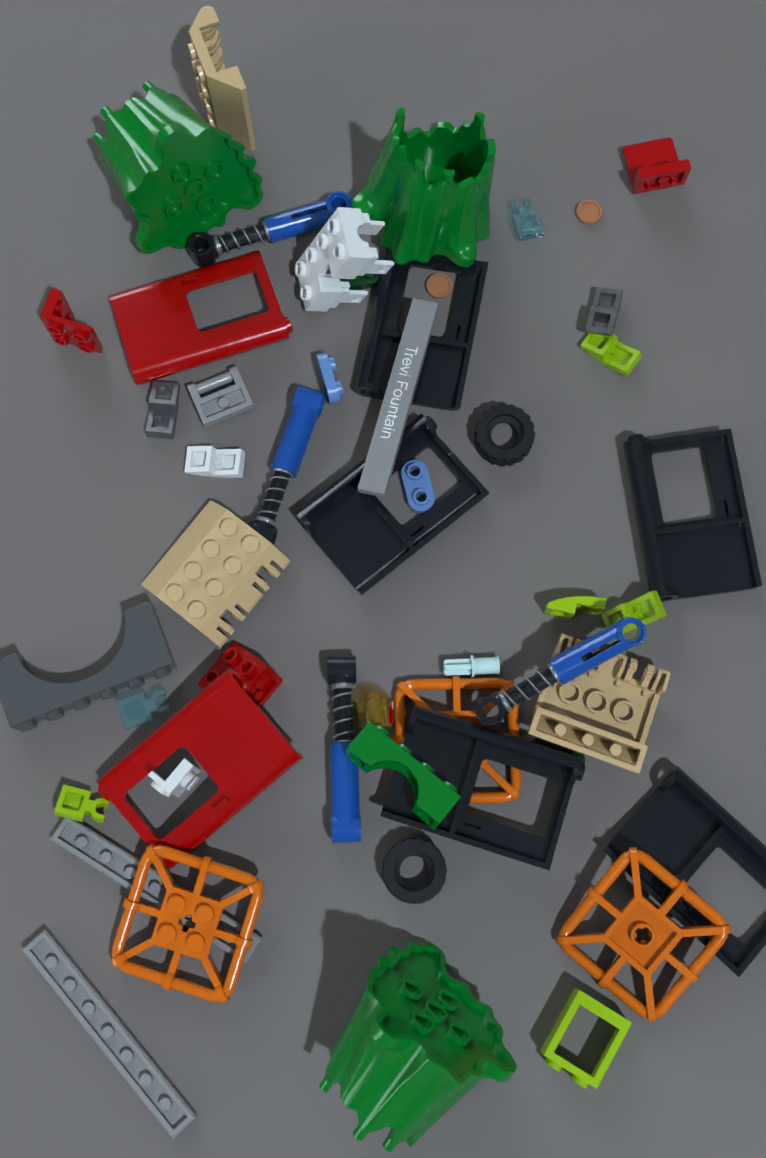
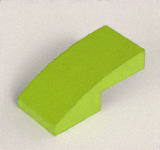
[580,333,642,377]
[601,590,667,639]
[544,596,607,620]

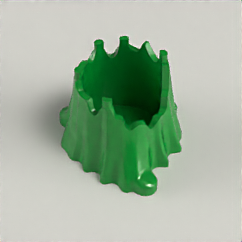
[93,81,263,254]
[351,108,496,267]
[319,941,517,1152]

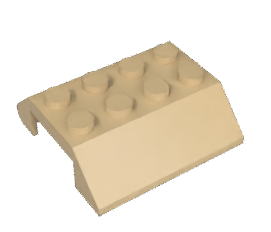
[187,6,256,151]
[141,500,291,648]
[528,633,671,774]

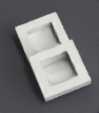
[184,446,245,478]

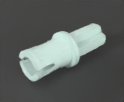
[443,655,500,678]

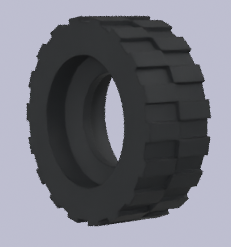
[474,404,535,467]
[382,838,447,904]

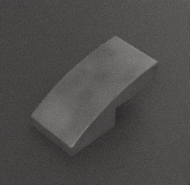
[585,287,623,337]
[145,381,180,439]

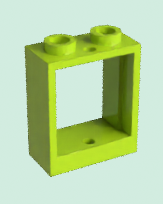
[540,988,632,1089]

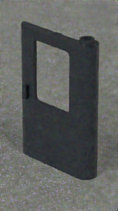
[355,247,489,411]
[293,415,490,595]
[623,429,762,602]
[380,705,586,871]
[603,767,766,977]

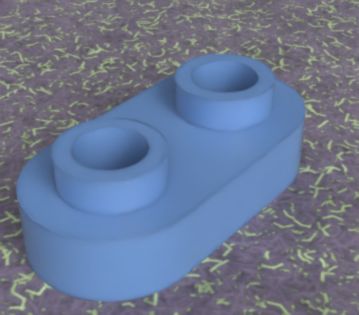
[316,352,344,405]
[401,460,435,514]

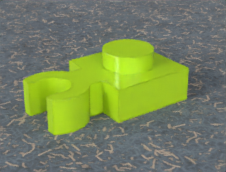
[54,784,110,823]

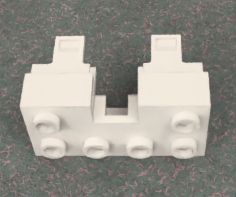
[295,207,394,312]

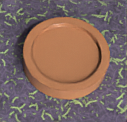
[576,200,602,225]
[426,273,452,299]

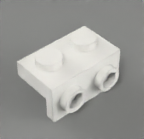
[148,758,201,797]

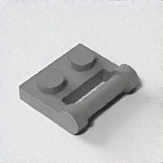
[186,365,254,428]

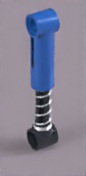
[188,191,352,268]
[248,385,326,545]
[476,616,646,726]
[327,656,361,843]

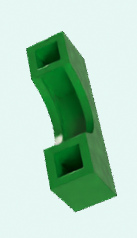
[345,722,461,830]

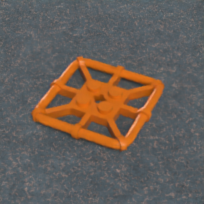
[392,675,523,804]
[110,844,265,1004]
[556,847,731,1022]

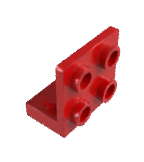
[622,137,691,194]
[40,288,103,353]
[198,642,283,708]

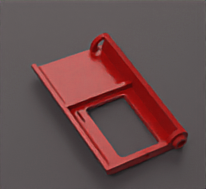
[109,251,293,386]
[98,668,304,868]

